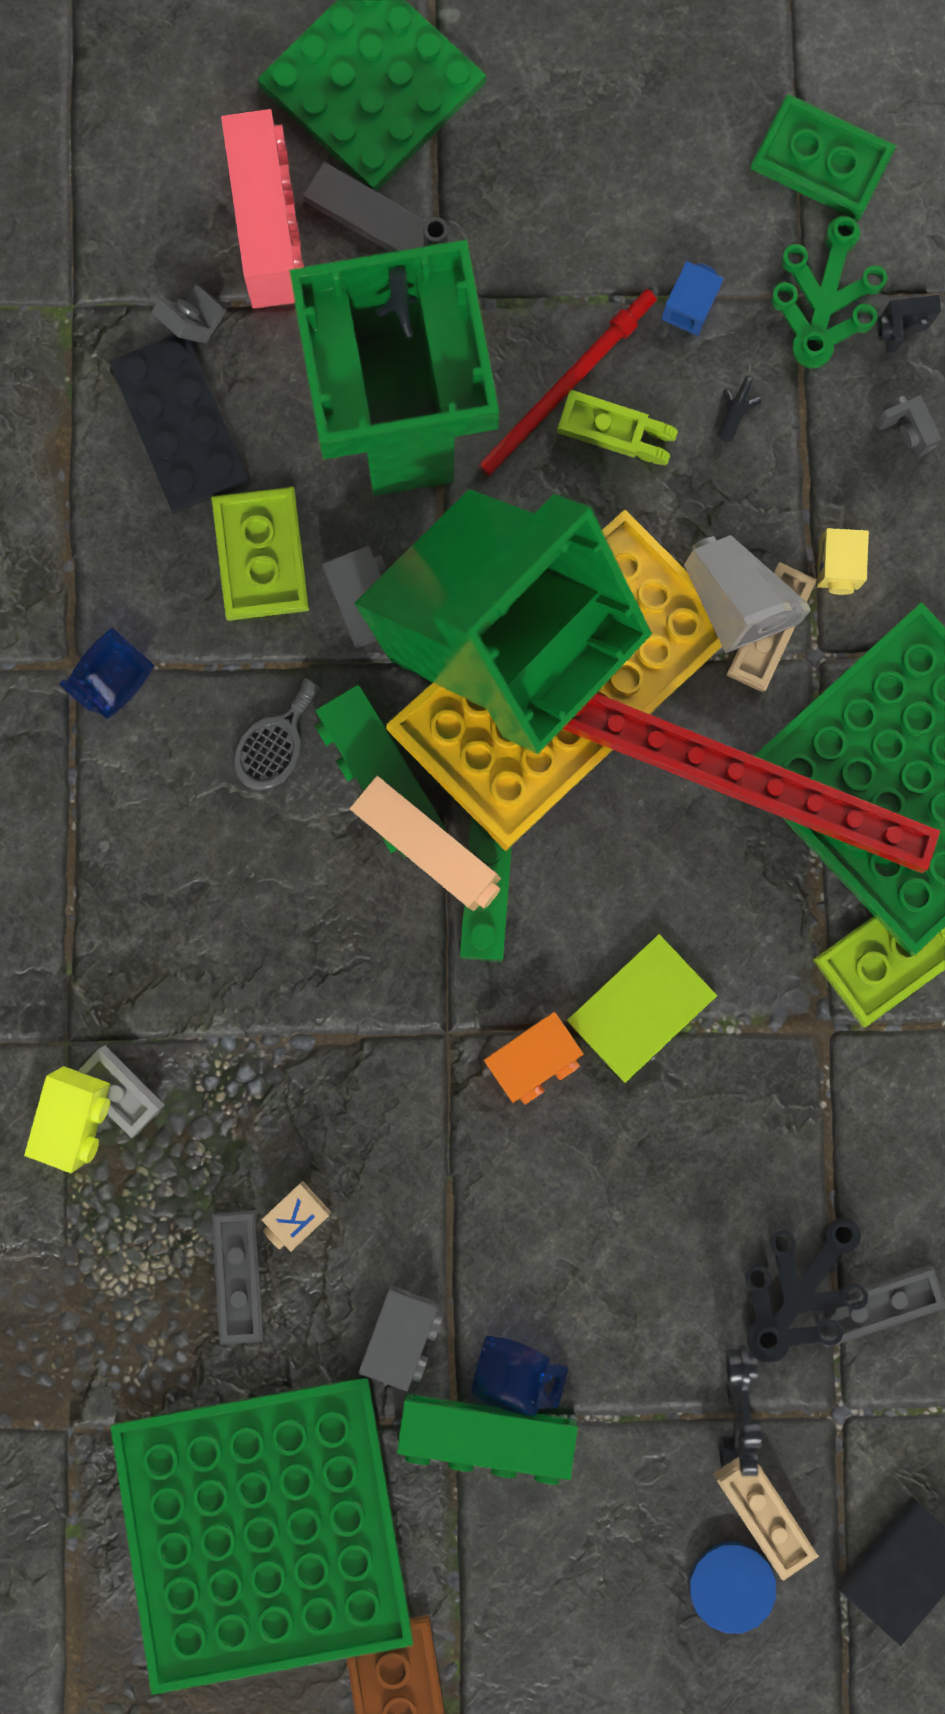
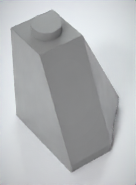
[684,535,811,653]

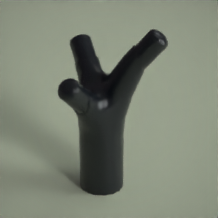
[377,267,416,338]
[717,375,761,442]

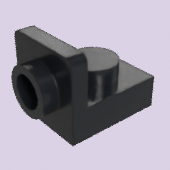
[877,295,941,353]

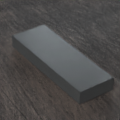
[212,1210,264,1345]
[812,1265,945,1348]

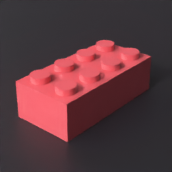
[221,109,304,309]

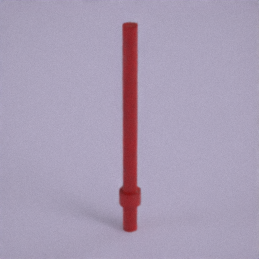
[478,289,657,476]

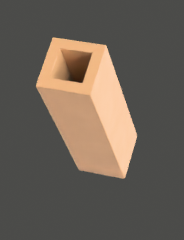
[350,776,501,911]

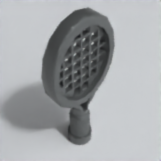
[233,678,321,791]

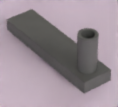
[303,162,460,252]

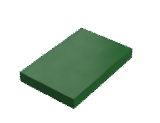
[750,93,897,221]

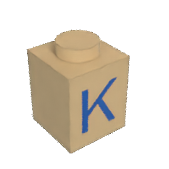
[262,1181,332,1252]

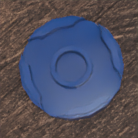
[689,1541,776,1633]

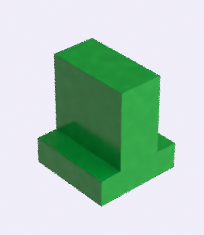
[289,240,499,496]
[354,489,652,754]

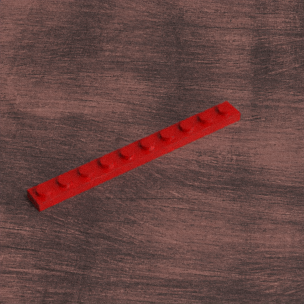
[563,693,940,873]

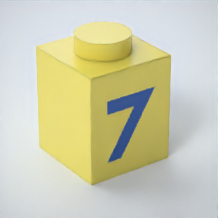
[817,528,869,595]

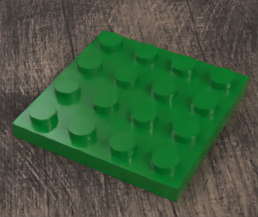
[257,0,486,192]

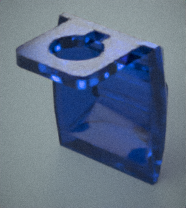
[59,627,155,719]
[471,1335,568,1416]

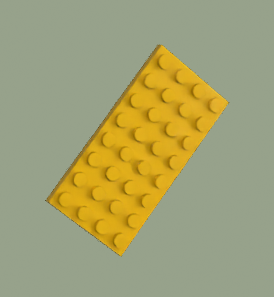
[386,510,722,851]

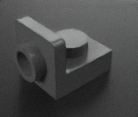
[151,285,226,343]
[876,395,942,458]

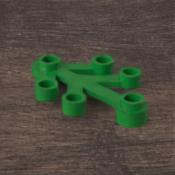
[771,216,887,368]

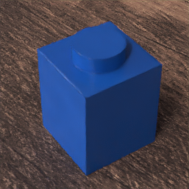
[661,261,724,336]

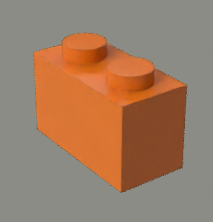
[483,1012,584,1105]

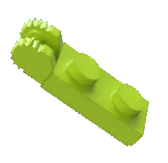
[557,390,678,465]

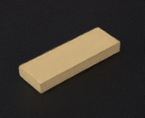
[726,562,817,693]
[713,1457,819,1581]

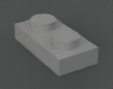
[78,1045,165,1138]

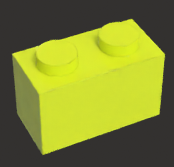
[24,1066,110,1173]

